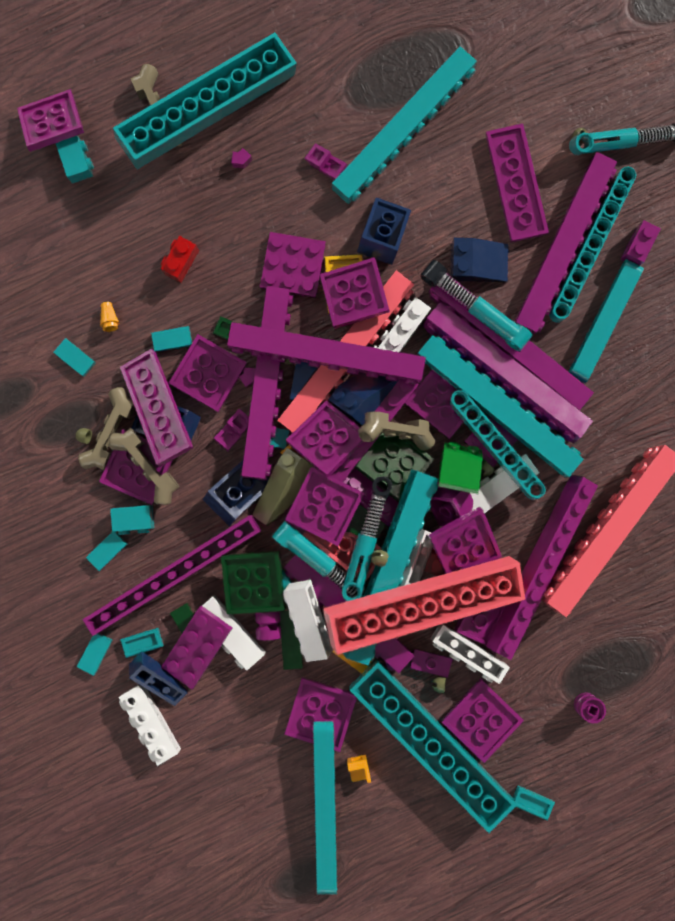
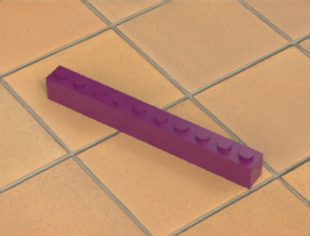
[515,152,617,335]
[428,274,594,410]
[241,286,293,480]
[423,302,593,444]
[227,322,426,385]
[288,379,419,535]
[485,475,598,660]
[82,515,262,636]

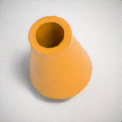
[100,302,119,332]

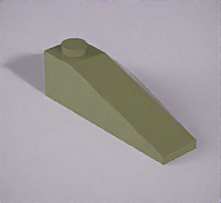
[252,448,318,526]

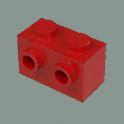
[161,236,199,283]

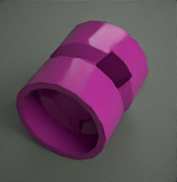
[255,611,282,640]
[574,692,606,724]

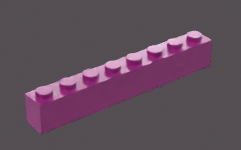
[284,555,414,673]

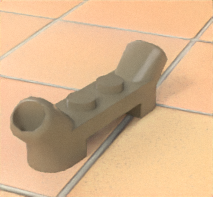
[130,64,185,147]
[78,387,135,470]
[358,412,435,451]
[109,428,180,505]

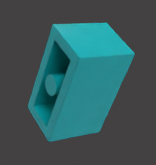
[56,135,94,183]
[110,505,155,535]

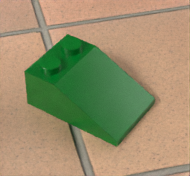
[439,442,483,494]

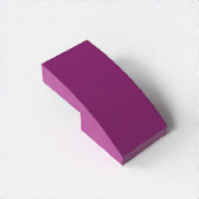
[305,143,348,180]
[214,409,249,452]

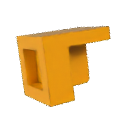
[347,754,371,783]

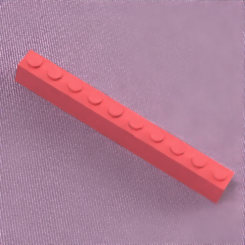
[277,270,414,433]

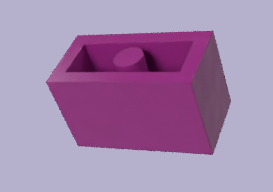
[620,220,661,266]

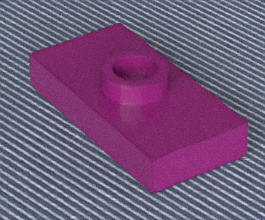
[410,648,452,678]

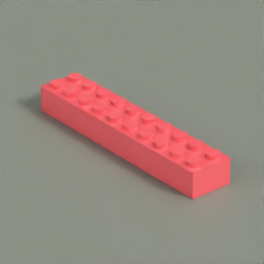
[541,445,675,617]
[323,556,525,655]

